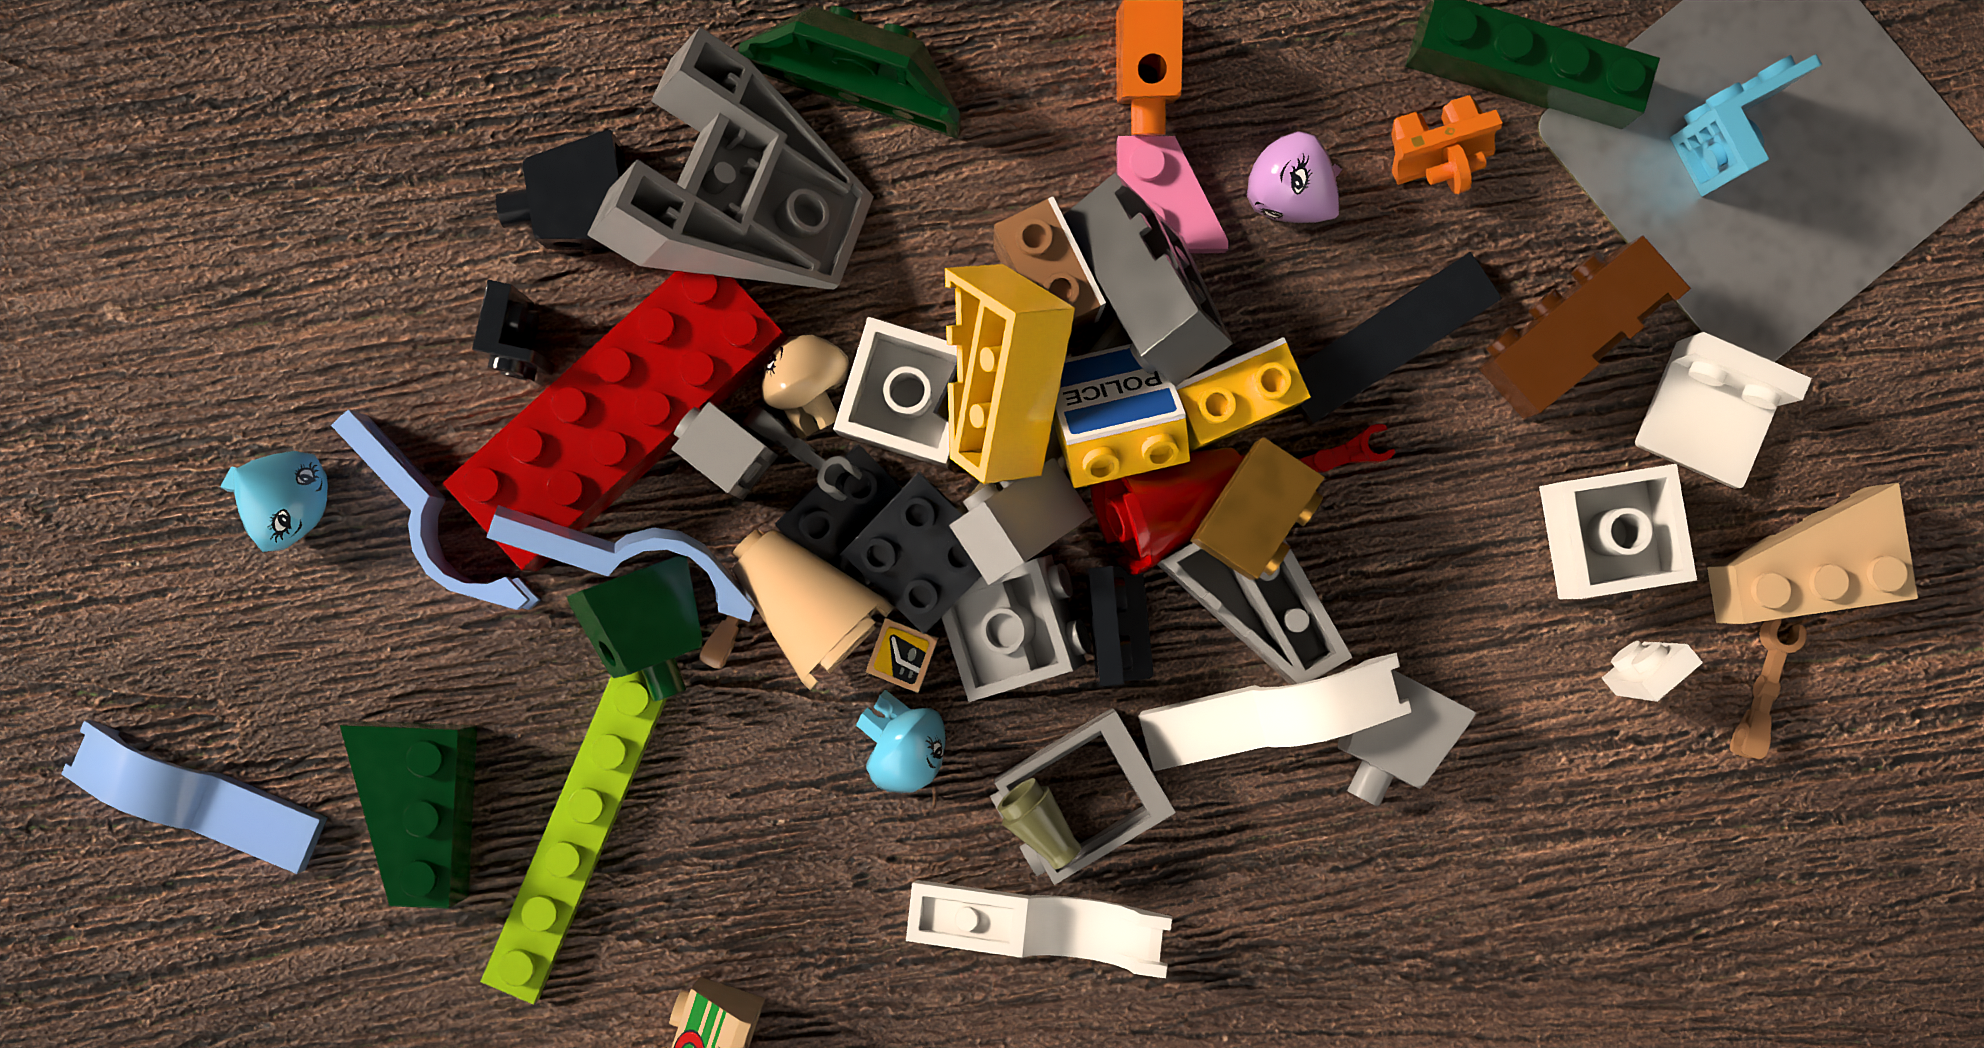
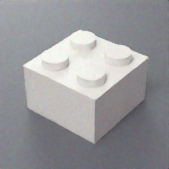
[833,317,957,469]
[1539,464,1697,599]

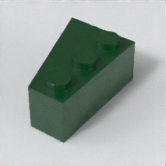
[340,721,477,909]

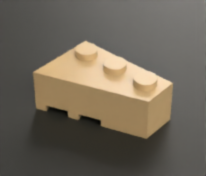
[1707,483,1918,624]

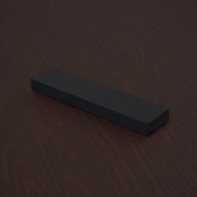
[1297,252,1502,426]

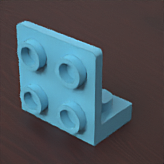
[1670,54,1822,197]

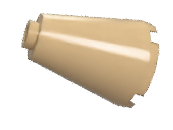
[732,529,894,690]

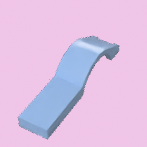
[331,410,541,610]
[486,505,754,622]
[61,720,328,874]

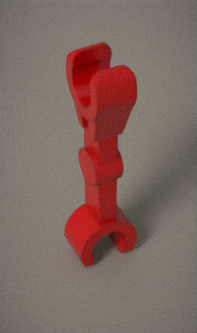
[1298,424,1395,473]

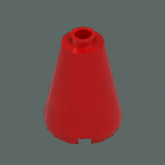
[1090,448,1246,575]

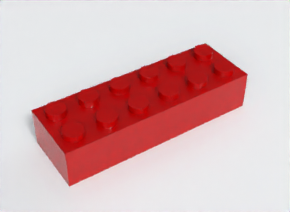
[442,271,788,571]

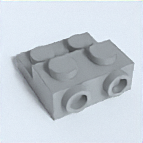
[942,554,1091,702]

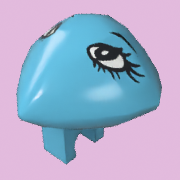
[220,451,328,552]
[856,690,946,793]

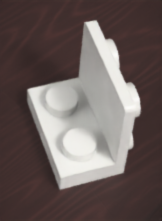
[1635,332,1812,489]

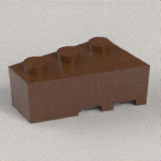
[1478,235,1691,419]

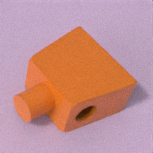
[1116,0,1183,136]

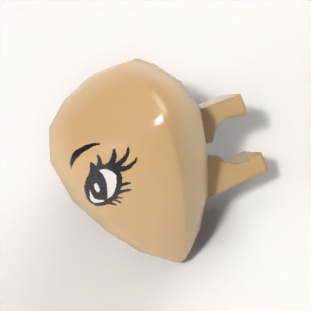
[761,335,849,439]

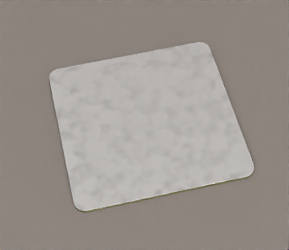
[1538,0,1984,362]

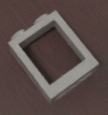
[990,708,1176,885]

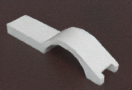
[1139,653,1412,771]
[906,880,1173,978]

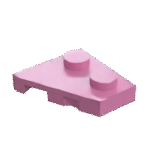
[1116,136,1228,253]

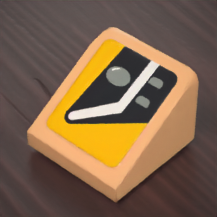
[866,618,939,693]

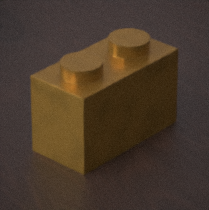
[1190,437,1325,580]

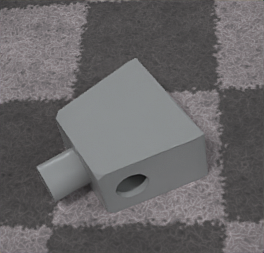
[1338,669,1476,807]

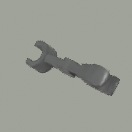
[743,405,862,501]

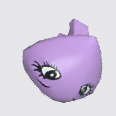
[1247,131,1342,223]

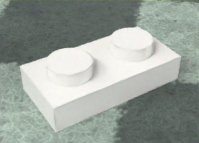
[1602,641,1703,702]

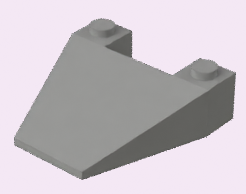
[587,27,874,290]

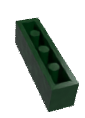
[1405,0,1660,129]

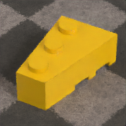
[945,264,1075,484]

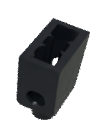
[496,130,626,250]

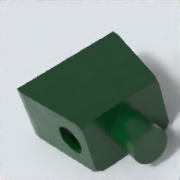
[566,555,703,702]

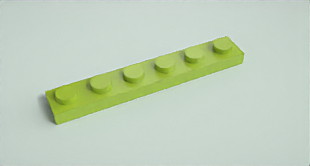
[480,670,668,1005]

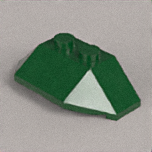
[737,6,961,139]

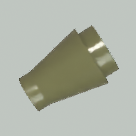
[997,778,1082,869]

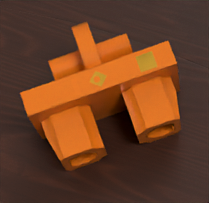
[1391,95,1503,194]

